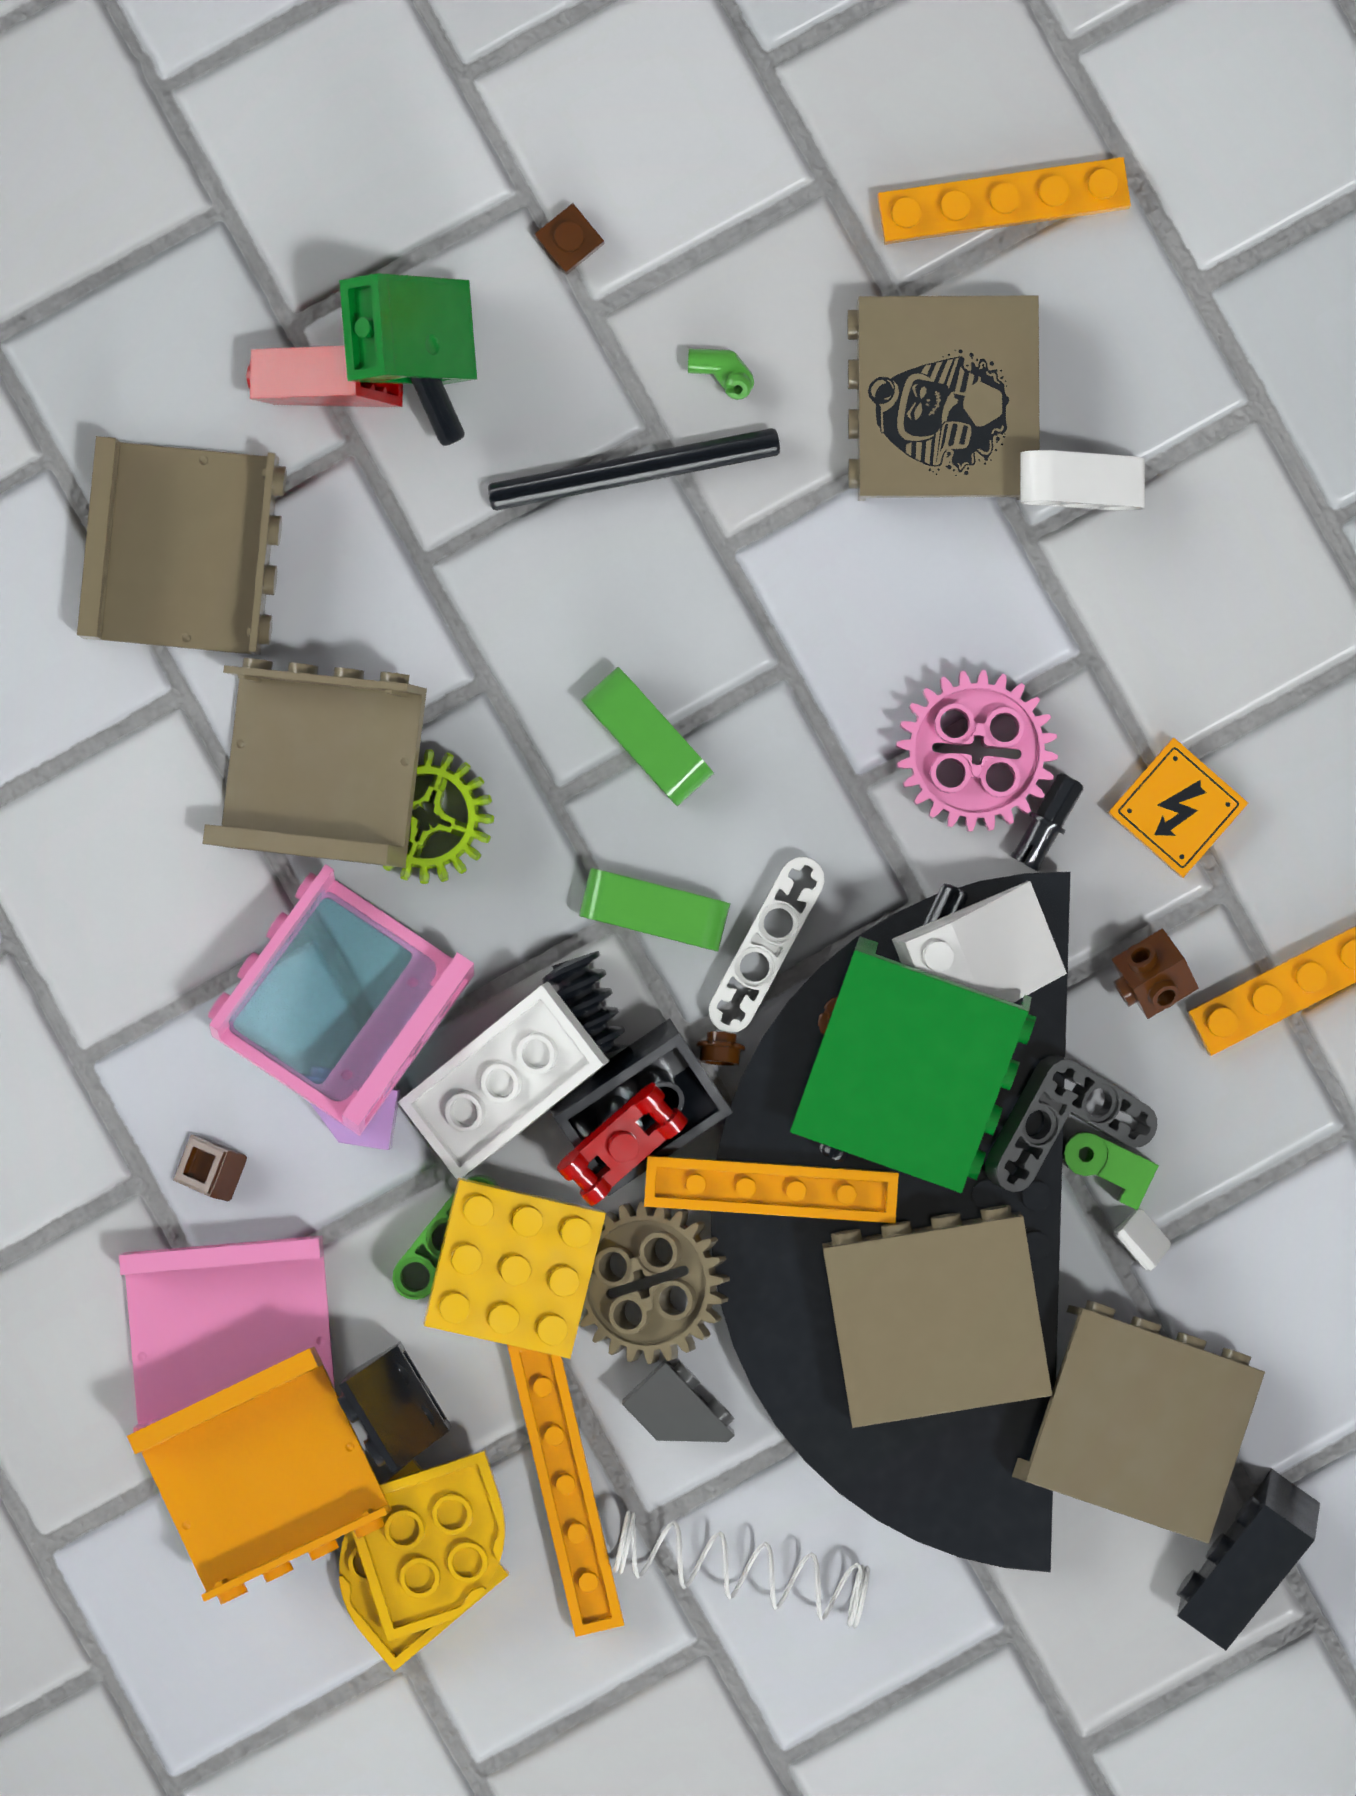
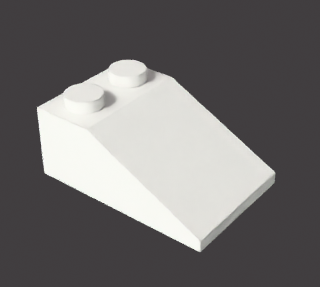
[892,881,1067,1003]

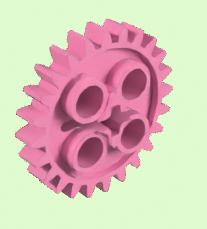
[896,670,1058,832]

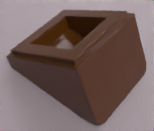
[173,1134,247,1202]

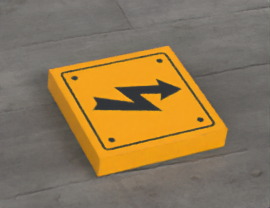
[1107,738,1248,878]

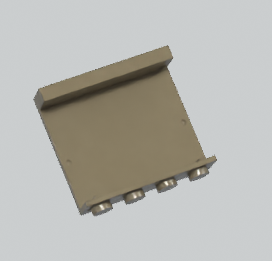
[77,436,287,655]
[202,658,427,868]
[822,1205,1052,1428]
[1012,1300,1265,1544]

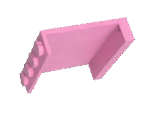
[119,1235,335,1432]

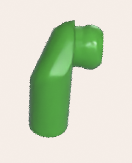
[688,348,754,400]

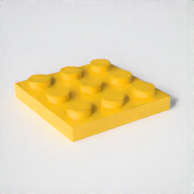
[423,1177,606,1359]

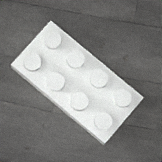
[398,982,609,1181]

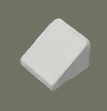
[1113,1209,1171,1271]

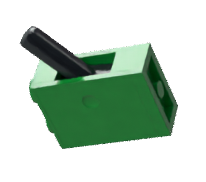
[339,273,477,446]

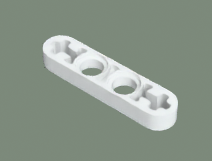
[709,857,825,1033]

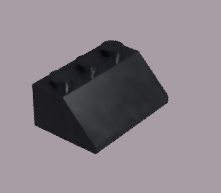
[550,1018,733,1196]

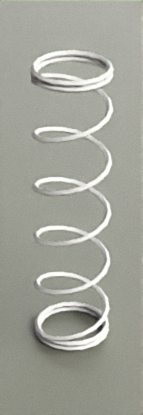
[613,1510,870,1629]

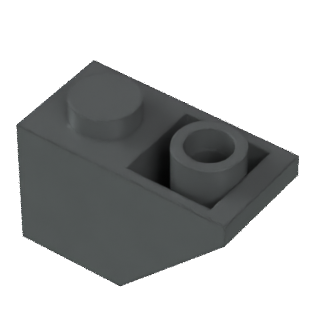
[622,1359,735,1442]

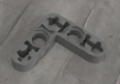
[985,1055,1157,1192]

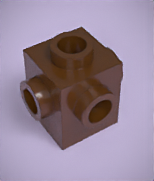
[1112,928,1199,1019]

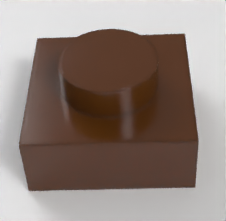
[535,203,605,275]

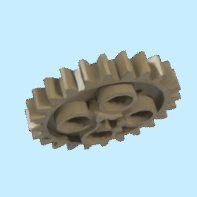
[579,1201,730,1364]

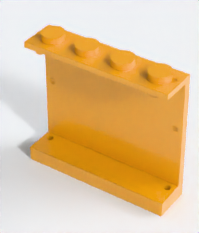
[127,1347,392,1605]

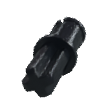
[1011,773,1083,872]

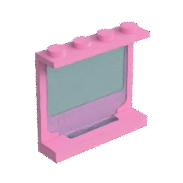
[208,864,474,1136]

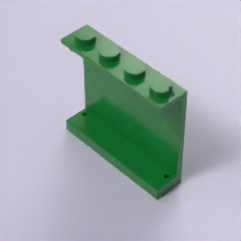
[790,936,1037,1193]

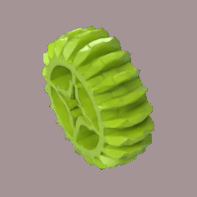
[383,749,494,884]

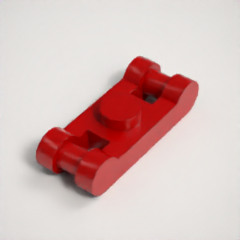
[557,1083,688,1206]

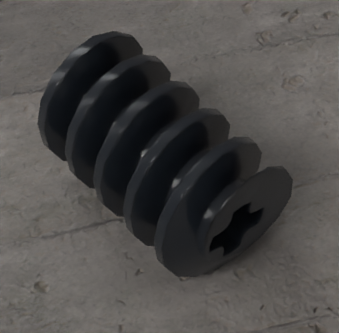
[542,951,630,1054]

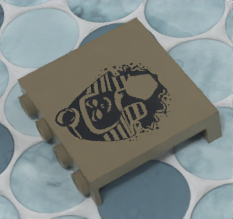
[847,295,1040,501]

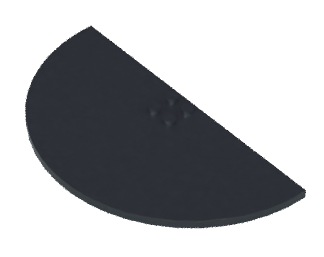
[710,872,1071,1572]

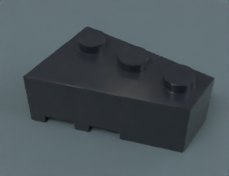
[1176,1469,1320,1651]

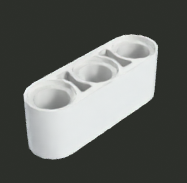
[1020,450,1145,510]

